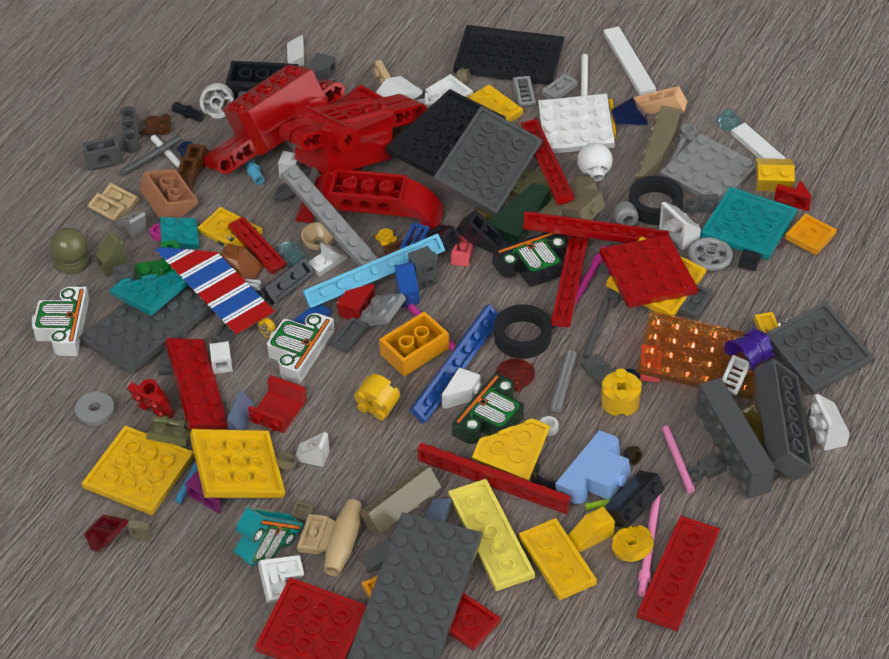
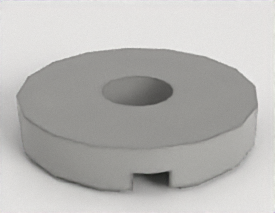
[75,392,115,426]

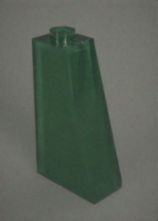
[488,183,551,244]

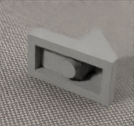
[115,212,147,239]

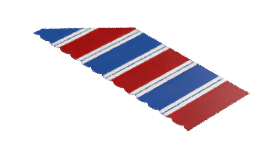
[155,247,275,335]

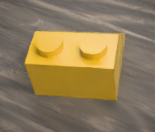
[755,158,795,191]

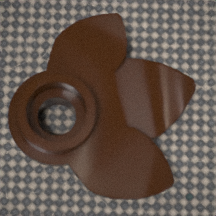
[140,114,171,135]

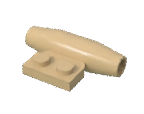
[297,499,362,576]

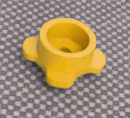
[375,228,397,246]

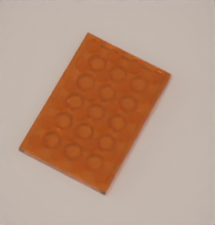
[636,311,759,400]

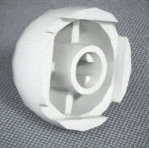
[200,83,234,118]

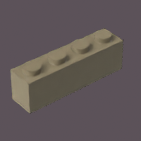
[359,466,441,535]

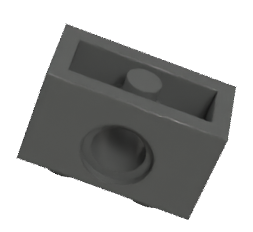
[82,136,123,170]

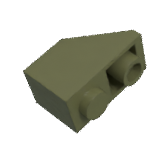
[95,232,127,277]

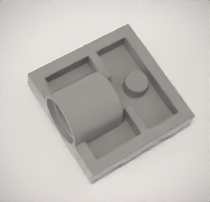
[359,293,406,326]

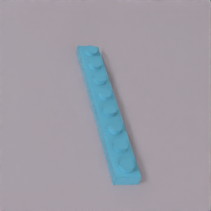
[302,234,446,309]

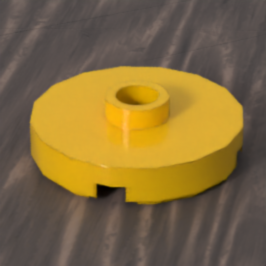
[612,525,654,562]

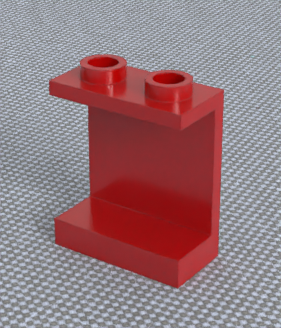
[248,375,307,434]

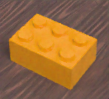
[379,311,449,377]

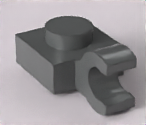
[686,194,718,213]

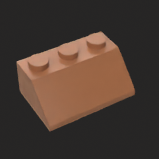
[139,169,198,218]

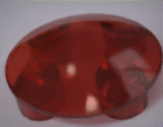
[496,358,535,392]

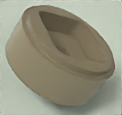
[277,452,298,470]

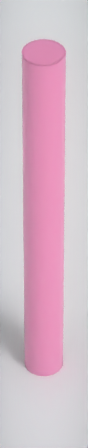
[662,425,695,493]

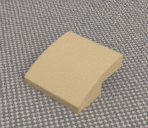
[87,183,139,222]

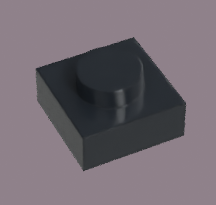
[738,249,762,271]

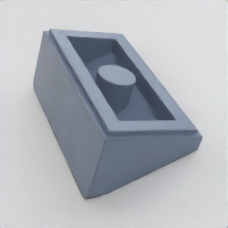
[227,390,255,430]
[424,498,452,523]

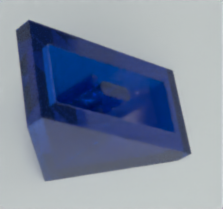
[611,97,648,125]

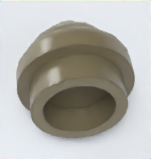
[454,68,471,85]

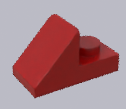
[774,181,812,212]

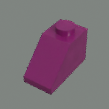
[185,470,222,514]

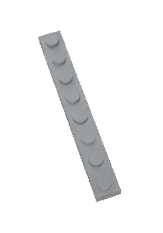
[280,164,386,284]

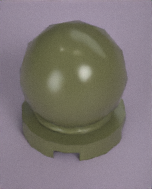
[50,228,90,275]

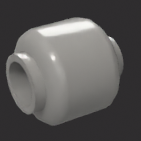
[613,201,639,226]

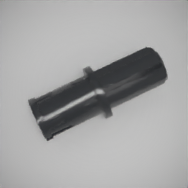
[172,102,204,122]

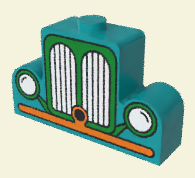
[234,507,303,566]

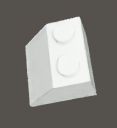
[659,202,701,250]

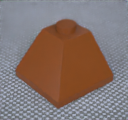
[220,243,263,279]

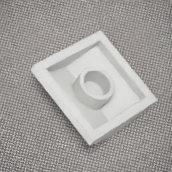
[376,76,423,100]

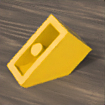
[568,506,615,553]

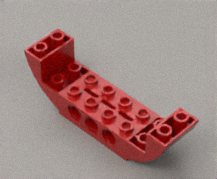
[296,168,444,234]

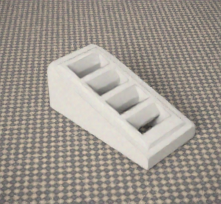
[722,355,750,396]

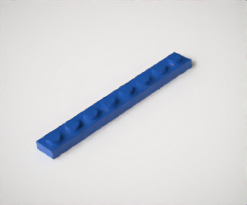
[409,304,498,424]

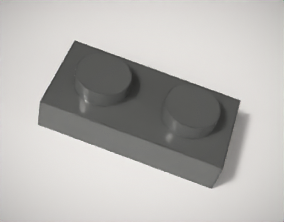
[678,284,713,320]

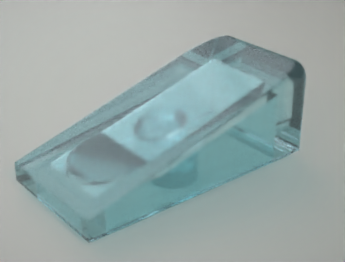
[276,240,306,268]

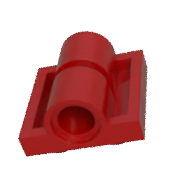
[127,379,175,419]

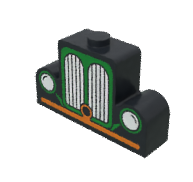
[492,232,567,287]

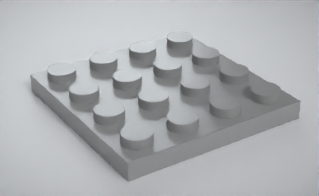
[660,134,756,204]

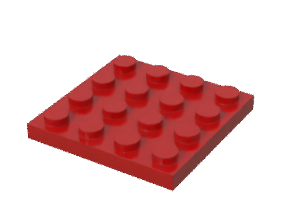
[599,235,698,308]
[255,577,367,659]

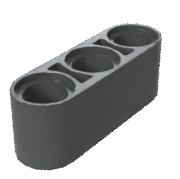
[120,106,140,153]

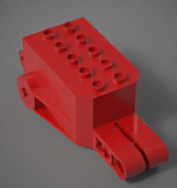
[203,64,345,174]
[279,94,427,174]

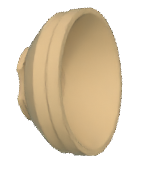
[301,222,334,251]

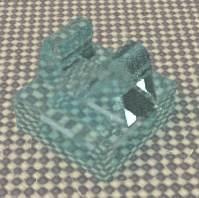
[717,108,740,131]

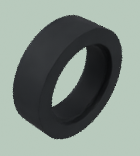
[628,175,684,225]
[494,304,552,359]

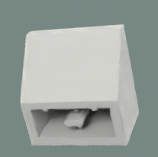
[808,394,850,451]

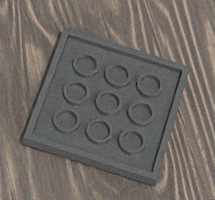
[766,301,874,395]

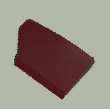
[84,514,128,552]

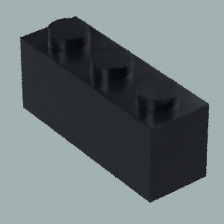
[604,470,665,529]

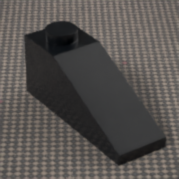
[456,210,512,253]

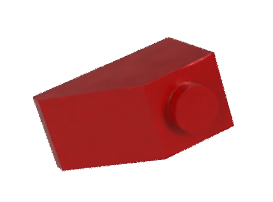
[336,284,375,320]

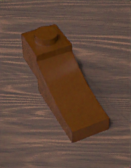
[177,144,209,191]

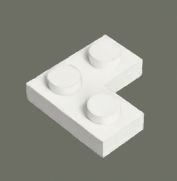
[258,555,304,603]

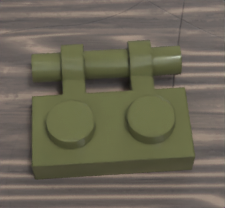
[146,415,191,447]

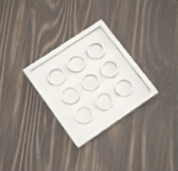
[538,94,615,154]

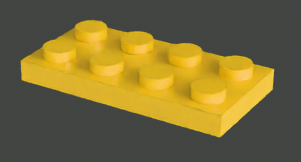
[519,518,597,601]

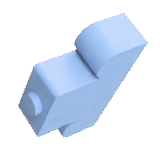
[555,430,631,504]

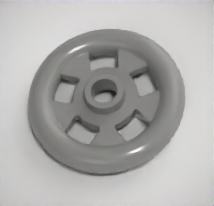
[688,237,733,271]

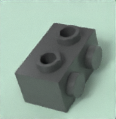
[408,246,439,290]

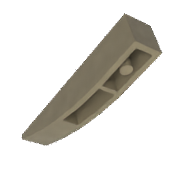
[635,106,682,181]

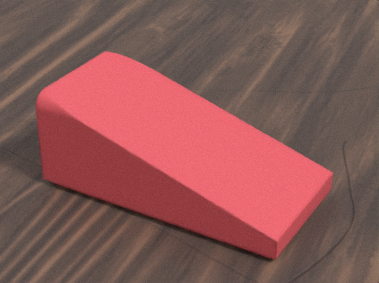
[451,235,474,267]

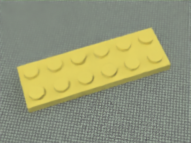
[448,479,535,591]

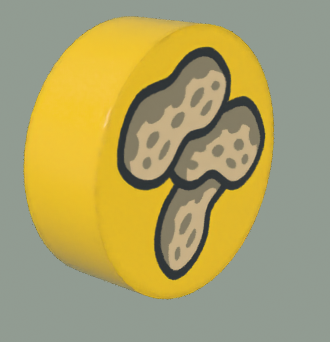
[258,318,276,338]

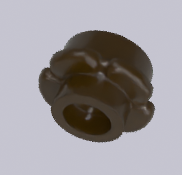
[623,446,642,465]

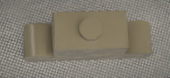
[538,175,605,220]

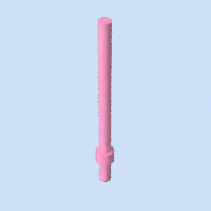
[638,494,661,597]

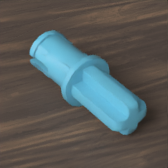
[244,158,265,185]

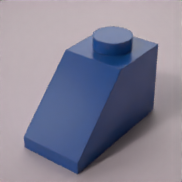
[394,262,420,307]

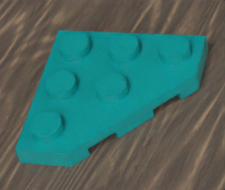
[110,271,188,316]

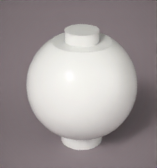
[577,142,613,182]

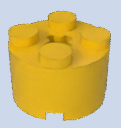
[601,369,642,416]
[354,374,400,421]

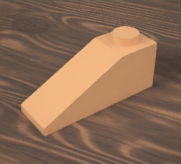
[629,86,687,114]

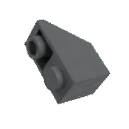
[307,53,336,80]

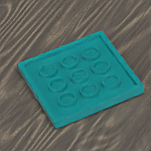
[700,187,797,260]

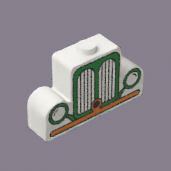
[32,287,90,356]
[267,313,335,385]

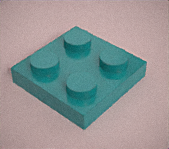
[159,217,199,249]

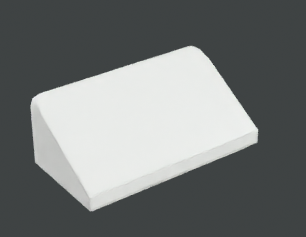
[287,35,305,66]

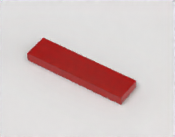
[228,217,287,275]

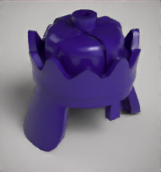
[724,326,775,371]

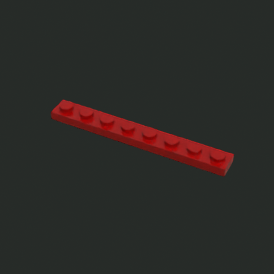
[520,119,574,205]
[523,211,669,243]
[551,235,589,328]
[417,443,571,515]

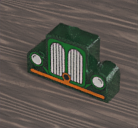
[452,372,524,444]

